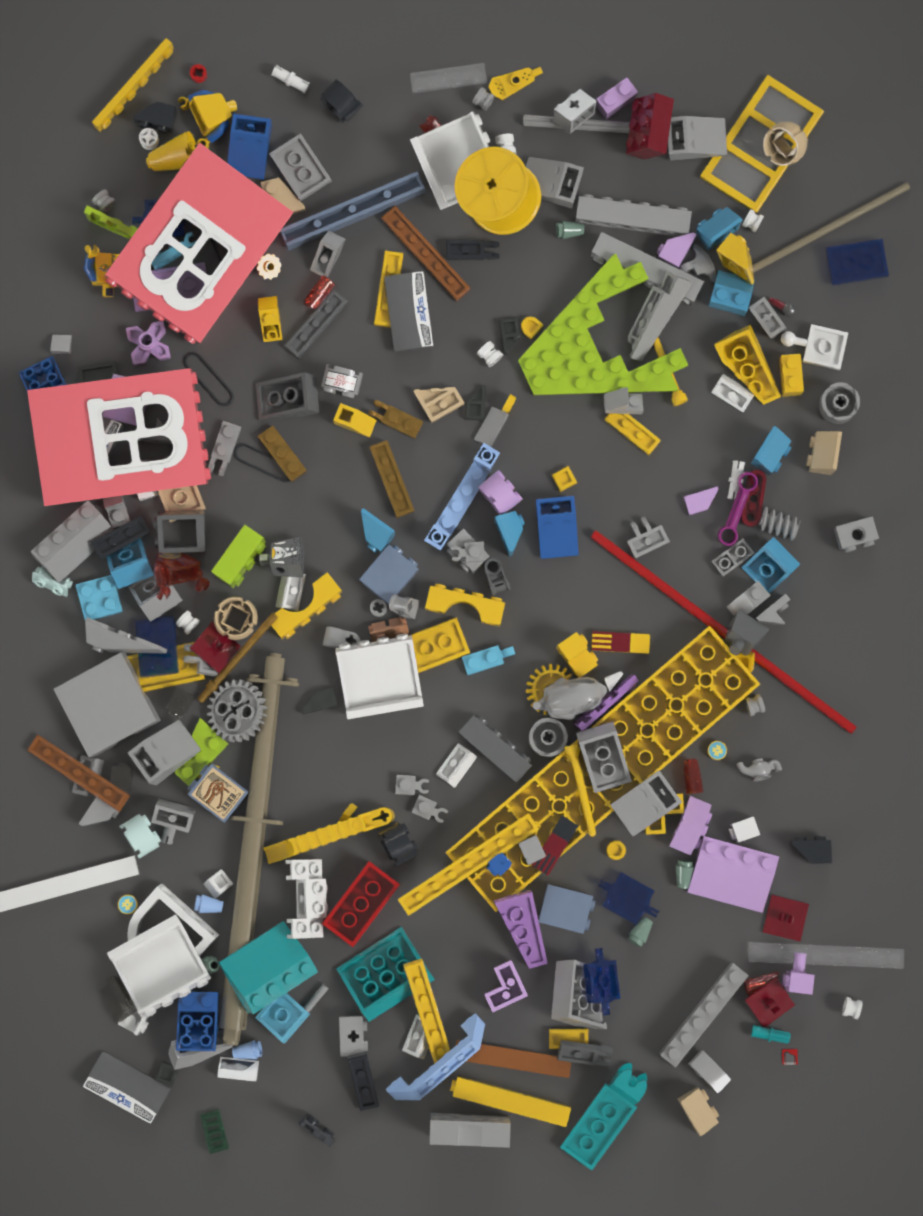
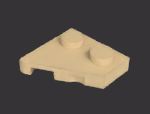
[261,178,306,214]
[413,387,465,423]

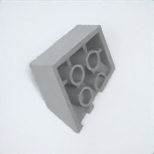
[551,960,607,1030]

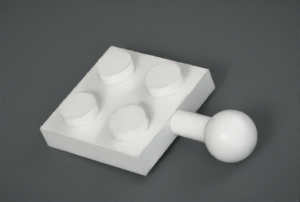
[781,324,848,370]

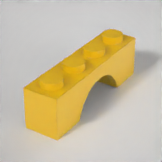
[271,572,342,639]
[425,584,505,627]

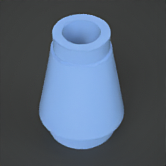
[194,894,223,913]
[232,1040,262,1059]

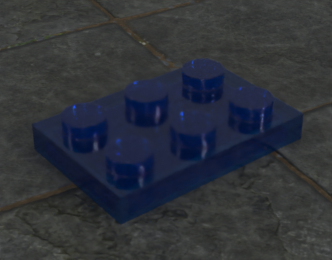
[826,239,889,286]
[135,616,179,678]

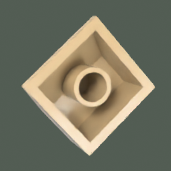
[806,431,842,475]
[677,1087,719,1136]

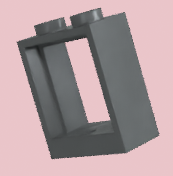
[154,510,206,553]

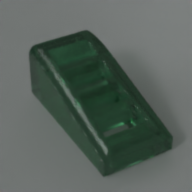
[200,1110,230,1154]

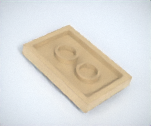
[158,485,206,523]

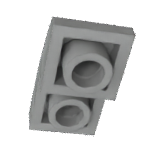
[712,538,755,577]
[688,1050,731,1093]

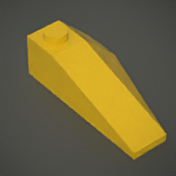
[714,325,781,405]

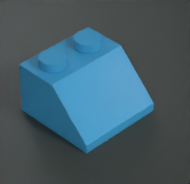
[695,207,743,251]
[708,270,755,316]
[751,426,792,476]
[742,537,800,594]
[106,539,154,589]

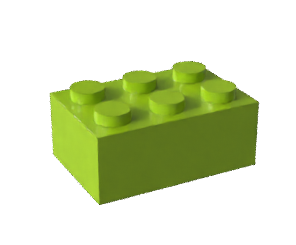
[211,524,267,589]

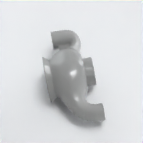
[737,758,782,782]

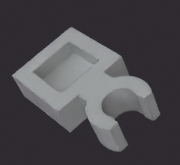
[451,541,485,563]
[395,775,429,795]
[412,795,448,823]

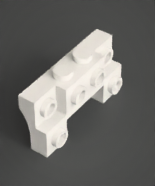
[286,859,328,939]

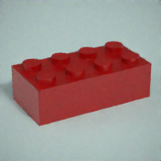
[322,861,401,947]

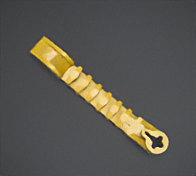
[263,807,395,864]

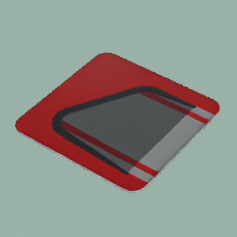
[782,1049,798,1065]

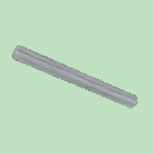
[523,115,630,133]

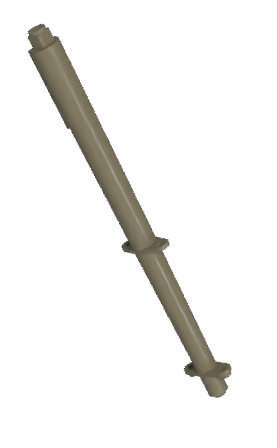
[219,653,299,1045]

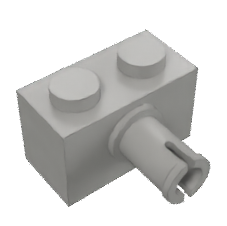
[151,799,196,844]

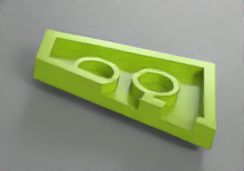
[84,205,138,239]
[175,718,229,786]

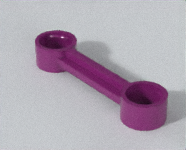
[717,471,758,546]

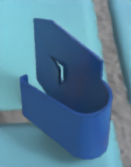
[486,853,512,876]

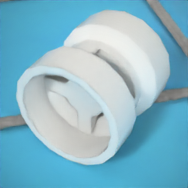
[495,133,516,154]
[477,341,503,368]

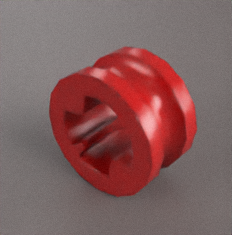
[190,64,207,83]

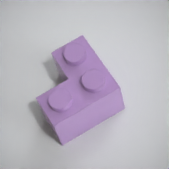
[670,796,712,855]
[484,959,528,1012]

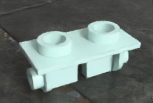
[32,567,73,597]

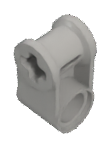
[389,594,420,620]
[323,626,361,649]

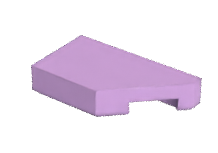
[683,486,718,516]

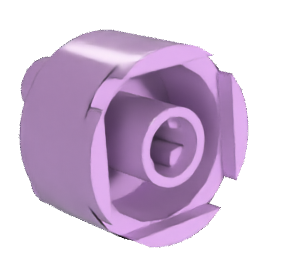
[478,470,523,515]

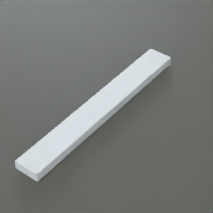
[0,856,139,912]

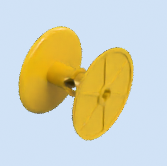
[454,147,541,235]

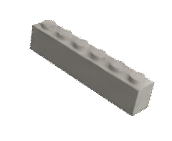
[575,194,692,237]
[591,232,704,306]
[659,963,749,1068]

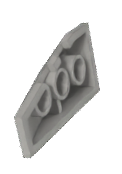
[85,617,167,653]

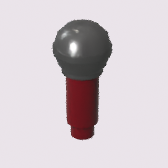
[768,297,796,317]

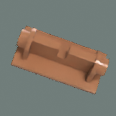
[368,617,409,642]

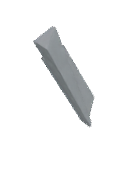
[628,270,692,361]

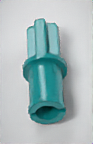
[751,1025,791,1044]

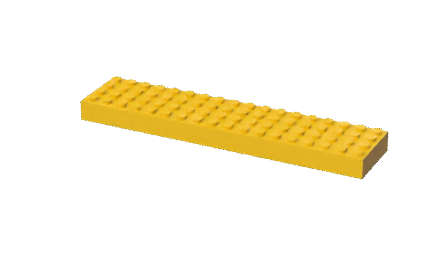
[445,626,760,912]

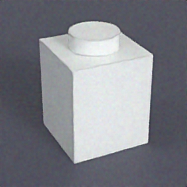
[728,817,760,843]

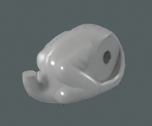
[533,677,607,720]

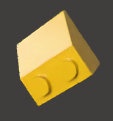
[717,233,754,285]

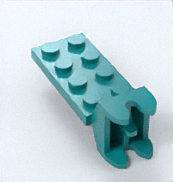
[560,1062,647,1170]

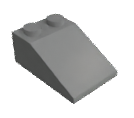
[576,722,632,793]

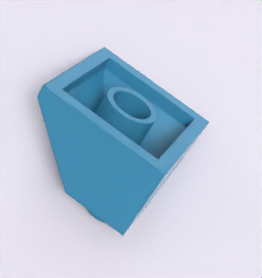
[361,508,395,553]
[494,511,525,557]

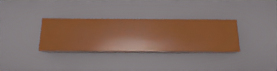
[381,206,471,302]
[27,734,130,812]
[456,1040,571,1078]

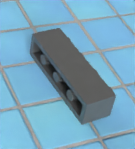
[458,715,532,784]

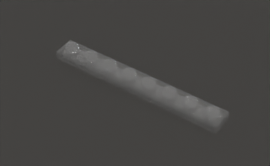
[748,942,904,969]

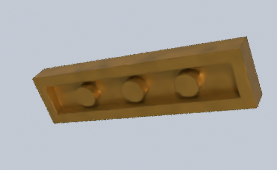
[370,440,415,518]

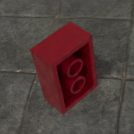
[626,93,674,160]

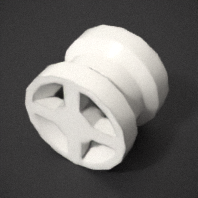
[139,128,159,150]
[742,209,764,233]
[176,611,200,635]
[842,997,862,1020]

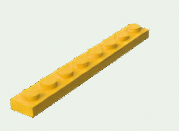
[398,813,539,916]

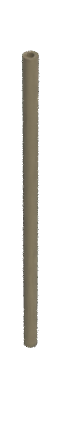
[752,182,910,273]

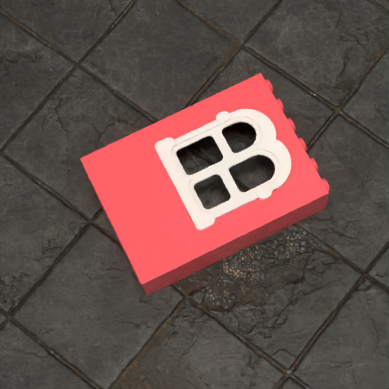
[104,143,293,344]
[27,368,211,506]

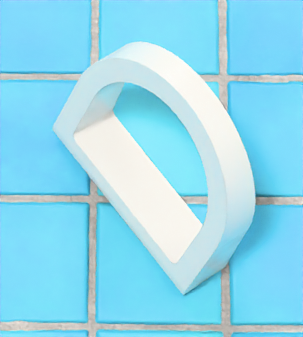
[128,884,219,957]

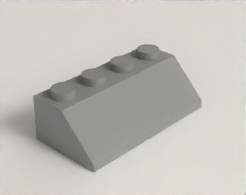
[31,500,114,583]

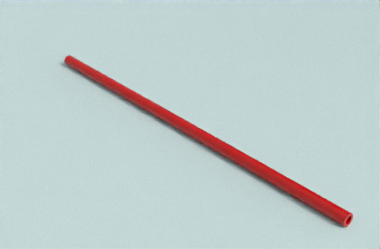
[590,530,857,734]

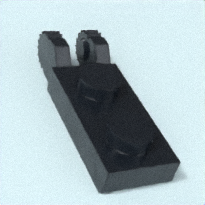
[446,240,499,260]

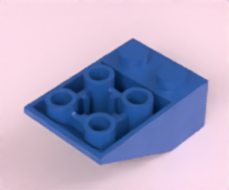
[228,114,272,180]
[19,356,67,393]
[535,496,579,559]
[176,992,220,1051]

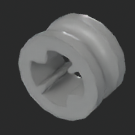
[370,599,387,617]

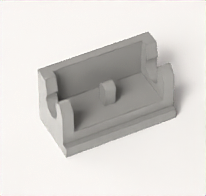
[749,297,787,338]

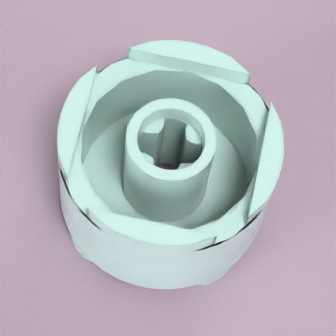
[119,814,161,859]

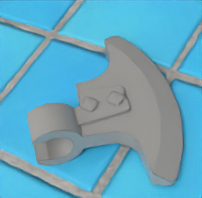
[679,244,716,283]

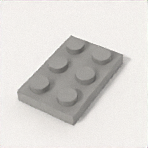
[269,133,332,201]

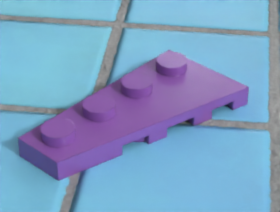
[573,674,639,731]
[493,890,548,969]

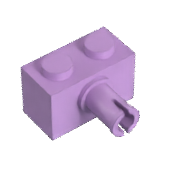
[782,952,815,995]

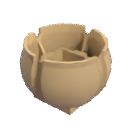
[763,122,808,166]
[214,596,258,640]

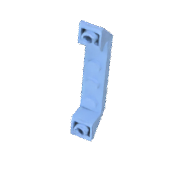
[424,443,500,551]
[386,1013,485,1100]

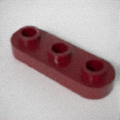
[741,470,766,527]

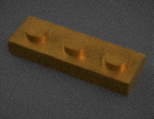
[258,426,307,483]

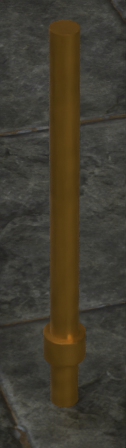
[197,612,278,703]

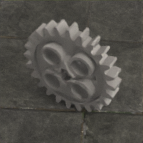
[207,680,268,742]

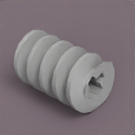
[758,507,801,541]

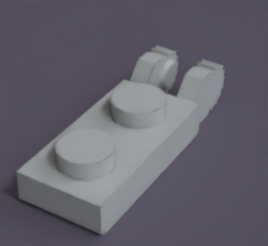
[208,421,241,477]

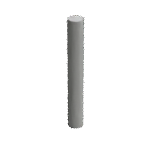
[303,984,329,1012]

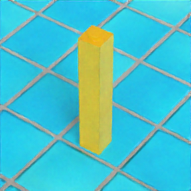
[450,1076,571,1127]

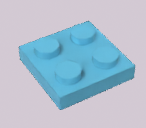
[76,575,123,620]
[255,993,310,1044]

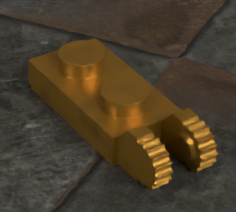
[368,400,423,439]

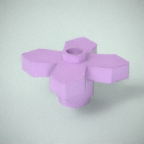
[126,321,171,366]

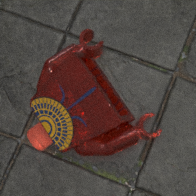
[154,552,210,600]

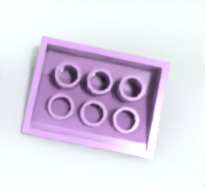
[687,836,779,913]

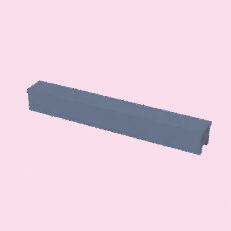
[280,171,426,251]

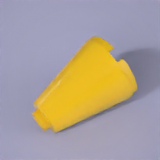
[146,131,197,171]

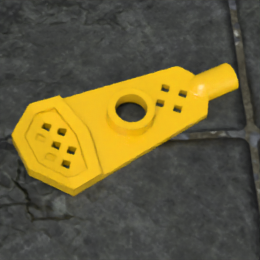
[488,67,543,100]

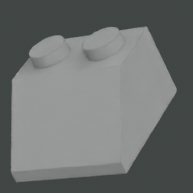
[128,566,182,622]

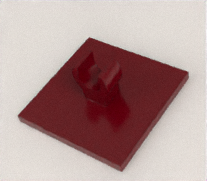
[189,621,241,674]
[763,895,809,942]
[745,977,795,1027]

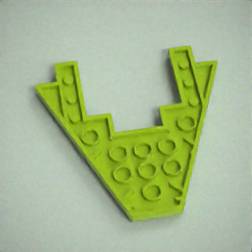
[518,254,688,395]

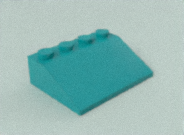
[218,921,318,1014]
[336,927,435,1022]

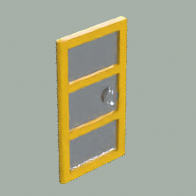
[700,75,824,213]

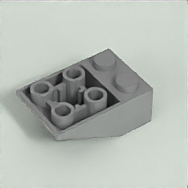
[668,116,727,161]
[526,157,584,209]
[128,720,201,785]
[610,770,682,836]

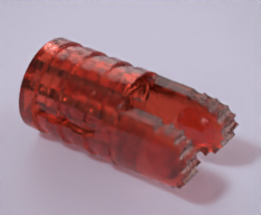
[303,275,336,309]
[684,758,704,794]
[744,972,779,996]

